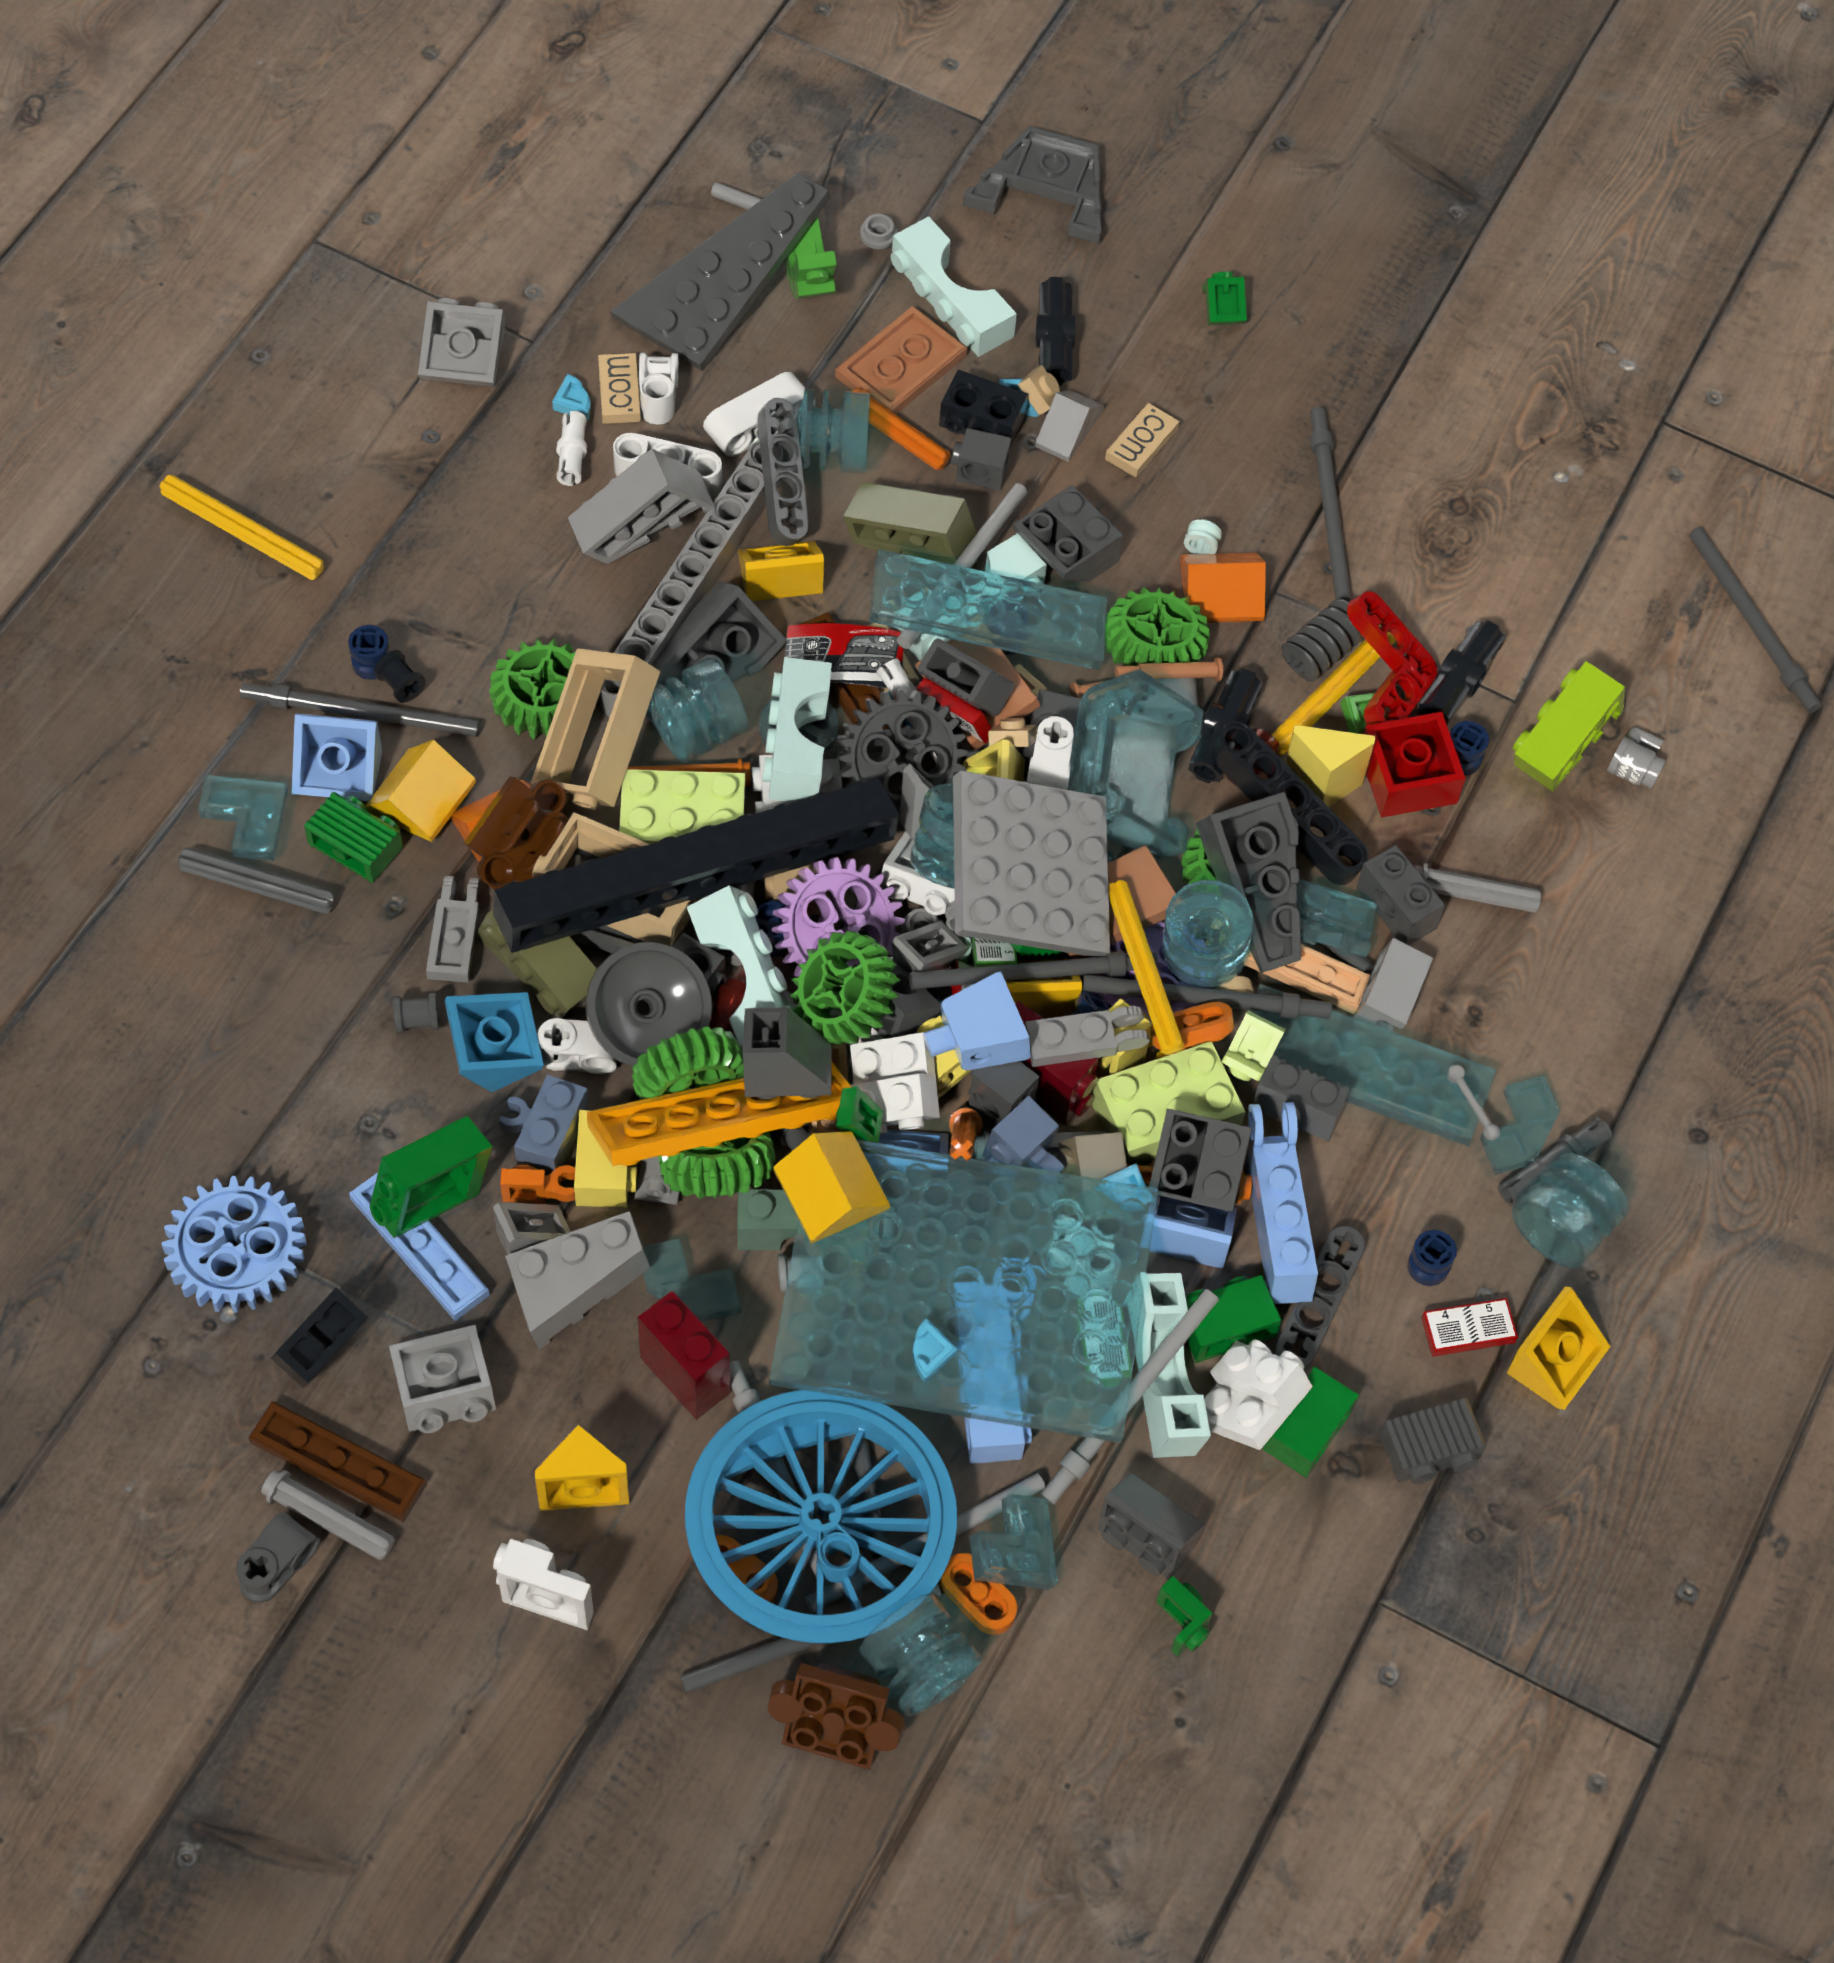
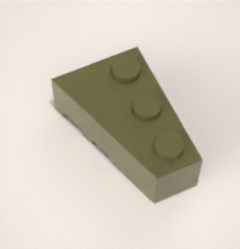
[843,482,982,585]
[476,910,597,1019]

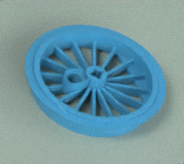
[685,1389,957,1643]

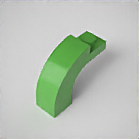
[784,216,837,299]

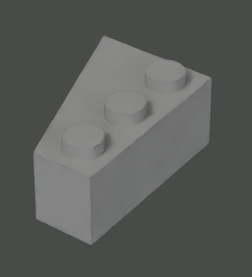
[568,448,715,564]
[505,1211,650,1351]

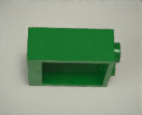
[369,1116,493,1238]

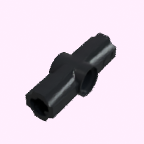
[1036,277,1075,386]
[1418,620,1506,726]
[1188,668,1263,783]

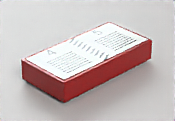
[916,678,992,744]
[1421,1298,1518,1357]

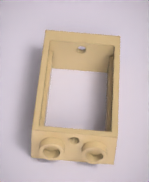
[530,649,660,810]
[532,812,702,947]

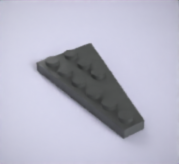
[610,173,830,371]

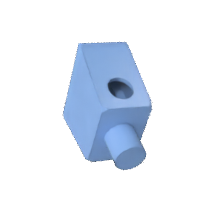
[923,971,1031,1071]

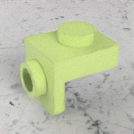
[1222,1010,1286,1081]

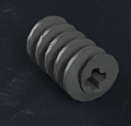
[1281,599,1362,682]

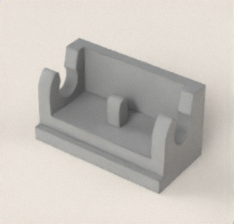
[1352,938,1433,1035]

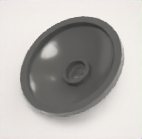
[586,942,712,1067]

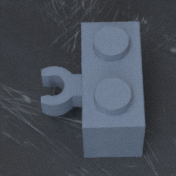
[499,1075,589,1175]
[982,1096,1065,1186]

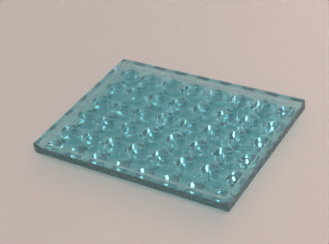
[769,1139,1158,1443]

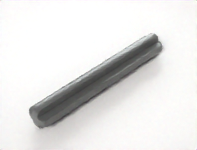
[178,847,336,914]

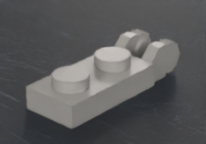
[426,876,481,983]
[1025,1006,1150,1067]

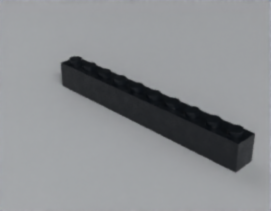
[493,778,899,953]

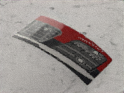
[785,623,903,689]

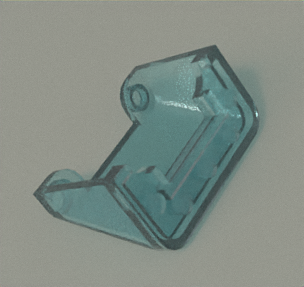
[1067,669,1204,857]

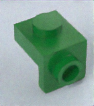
[1156,1576,1213,1657]

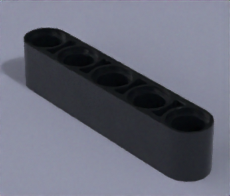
[1210,721,1369,885]

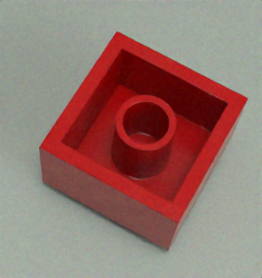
[1363,712,1466,818]

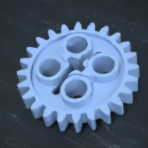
[162,1176,307,1313]

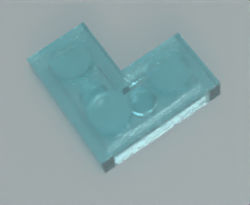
[198,775,288,861]
[970,1494,1058,1590]

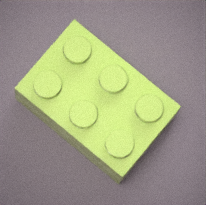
[619,769,745,844]
[1092,1042,1245,1166]

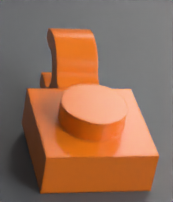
[500,1165,575,1204]

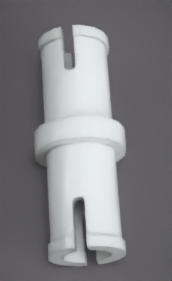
[556,411,587,486]

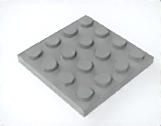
[953,771,1110,957]

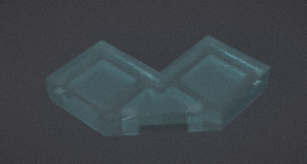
[1480,1075,1560,1175]
[643,1239,741,1322]

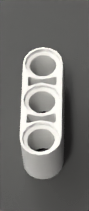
[703,372,816,457]
[613,433,722,500]

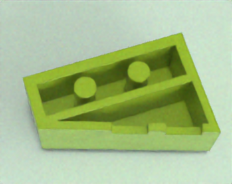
[1512,661,1625,792]

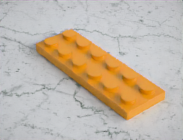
[586,1061,851,1166]

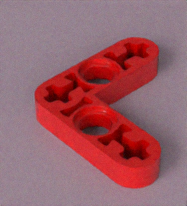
[1347,591,1437,725]

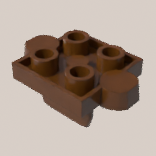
[463,776,569,889]
[767,1663,906,1770]

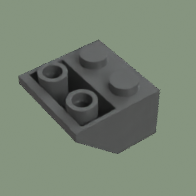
[1013,485,1123,581]
[743,1007,832,1099]
[1148,1108,1252,1212]
[1097,1473,1205,1579]

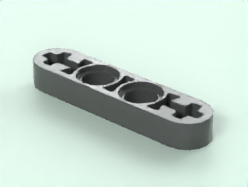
[757,397,808,546]
[1274,1226,1365,1373]

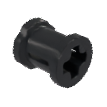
[374,650,426,703]

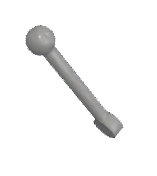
[1447,1065,1500,1141]

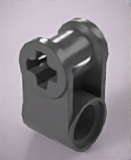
[236,1512,320,1603]

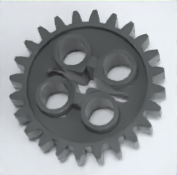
[836,689,968,816]

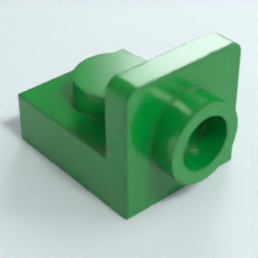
[1202,272,1247,325]
[836,1086,884,1151]

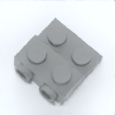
[418,298,506,387]
[389,1325,496,1433]

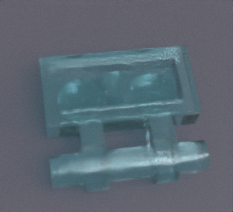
[1297,879,1377,958]

